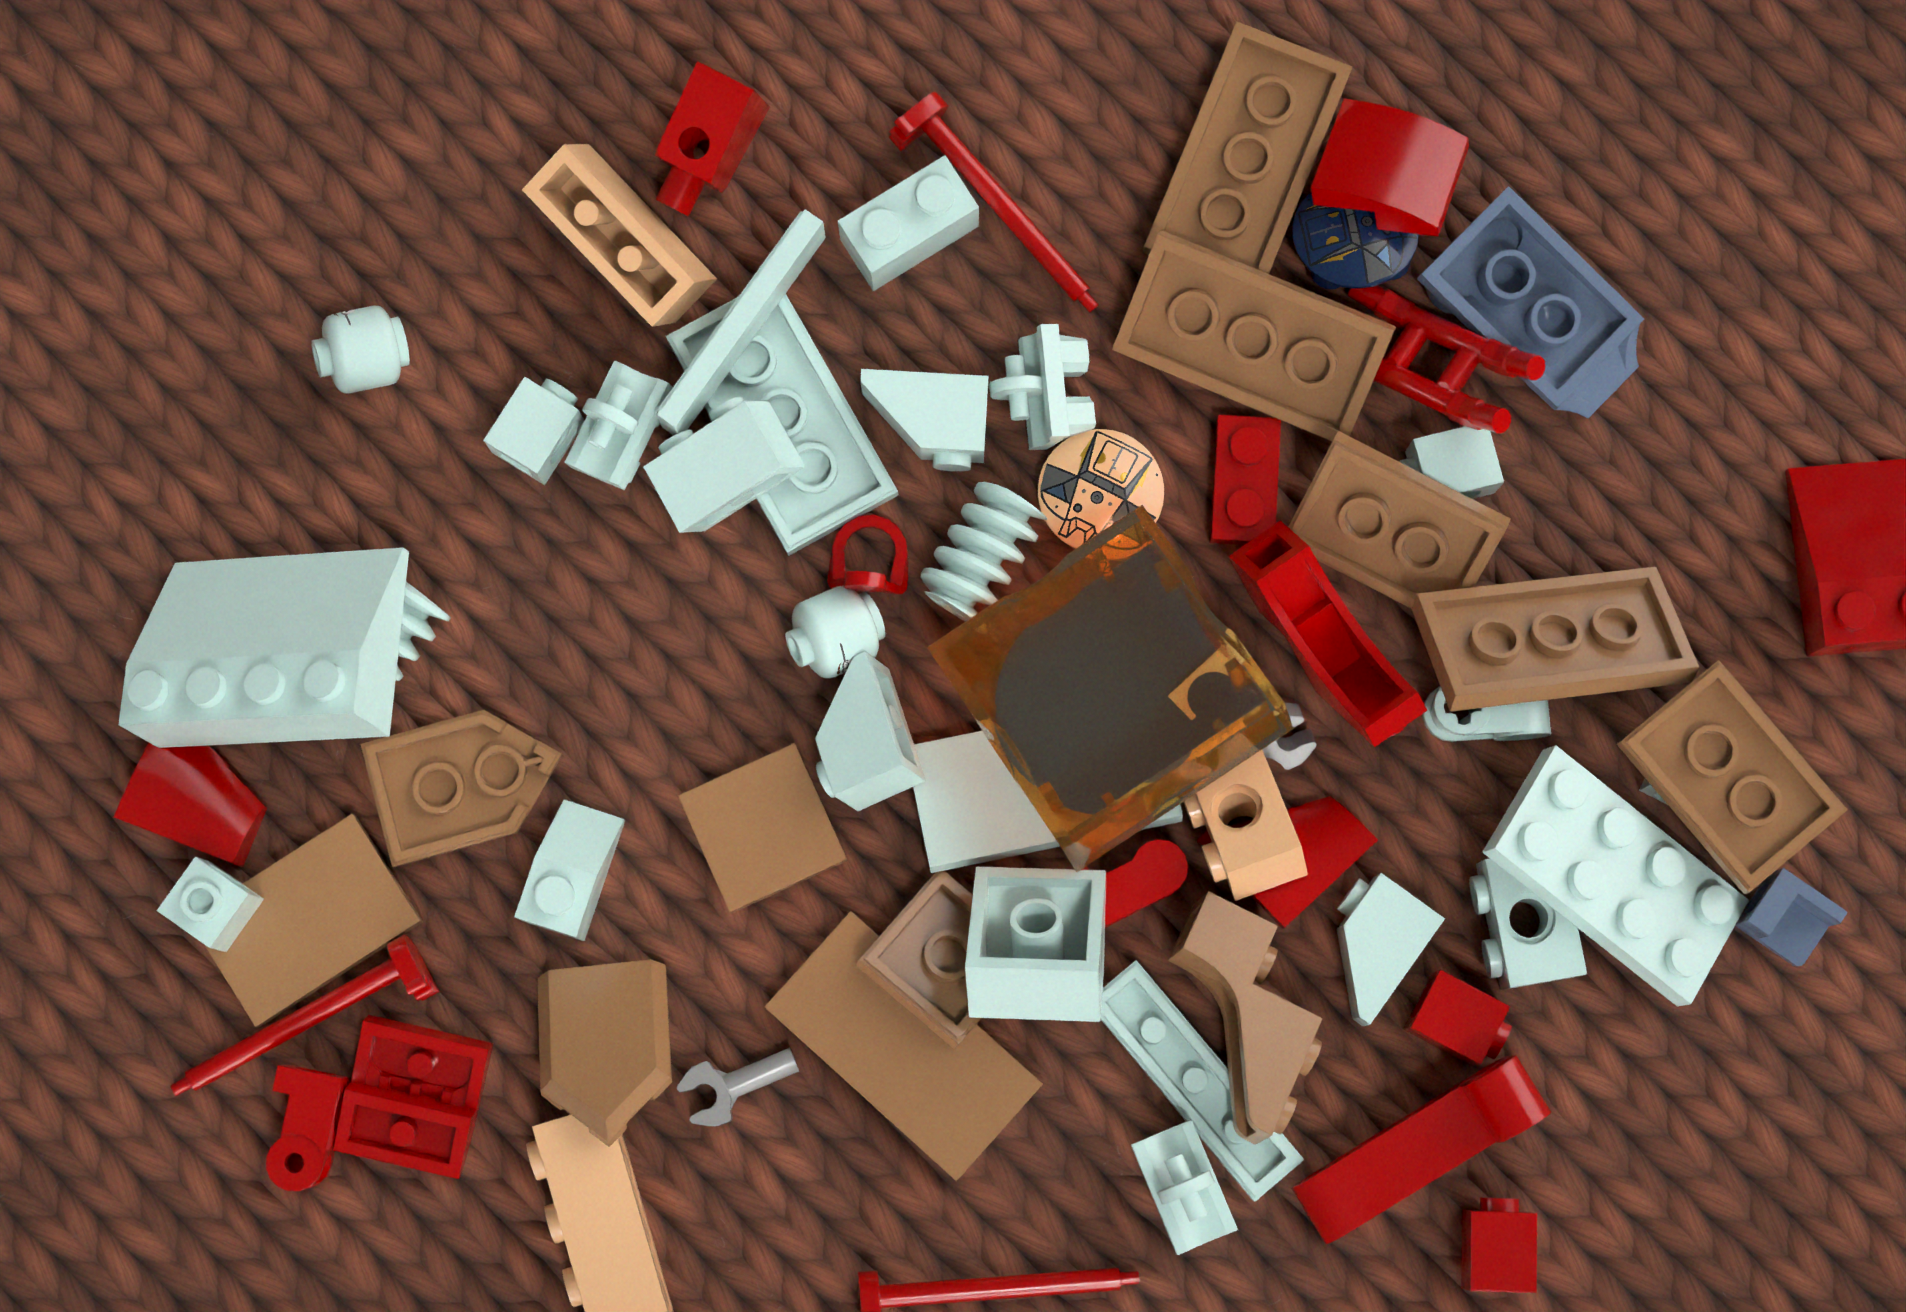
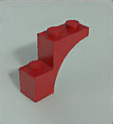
[1228,521,1427,747]

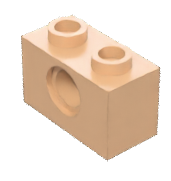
[1182,744,1308,901]

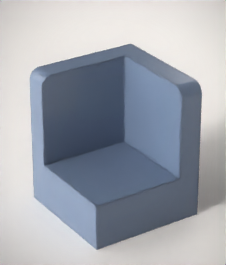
[1735,868,1847,967]

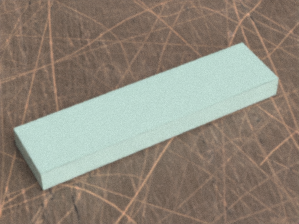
[656,209,826,435]
[1101,960,1304,1202]

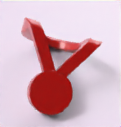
[827,515,909,594]

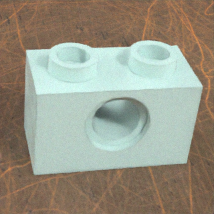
[1469,858,1587,990]

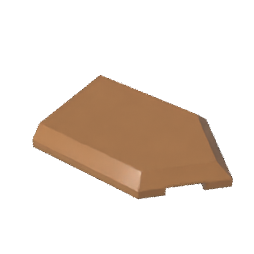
[360,710,563,868]
[538,959,672,1147]

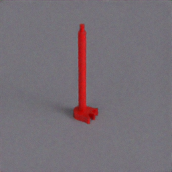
[889,92,1099,313]
[170,934,440,1096]
[858,1267,1139,1312]

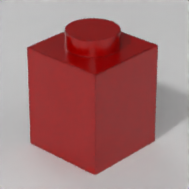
[1403,970,1512,1066]
[1461,1197,1537,1293]

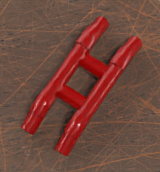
[1348,285,1546,433]

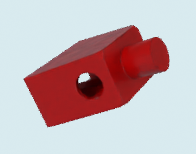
[655,61,770,217]

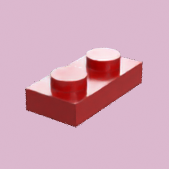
[1210,414,1281,545]

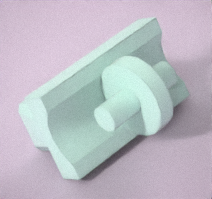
[989,324,1096,450]
[565,361,673,490]
[1131,1120,1238,1255]

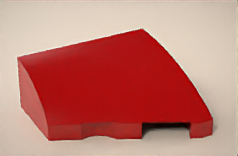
[114,742,267,867]
[1196,796,1378,929]

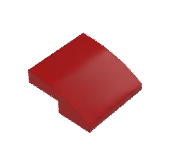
[1311,99,1469,236]
[333,1015,494,1179]

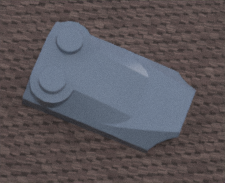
[1417,186,1644,418]

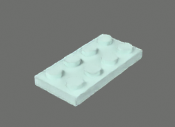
[1483,745,1749,1007]

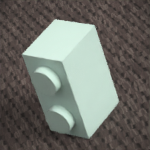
[838,155,979,291]
[643,397,805,533]

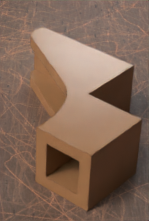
[1168,891,1323,1145]

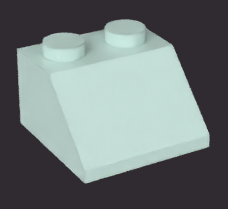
[965,867,1106,1022]

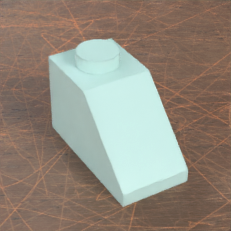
[861,369,989,471]
[815,651,926,811]
[514,800,625,941]
[1337,873,1445,1026]

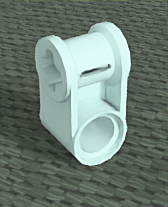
[1422,686,1551,742]

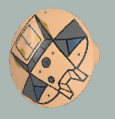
[1038,429,1164,555]

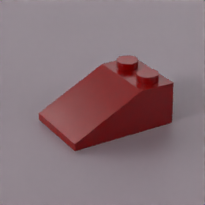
[1785,459,1906,657]

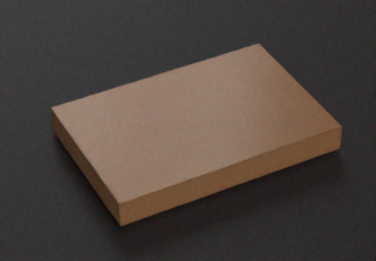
[1288,431,1511,609]
[1617,660,1847,894]
[204,814,423,1028]

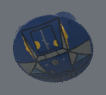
[1293,192,1419,289]

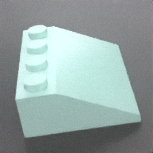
[118,547,409,748]

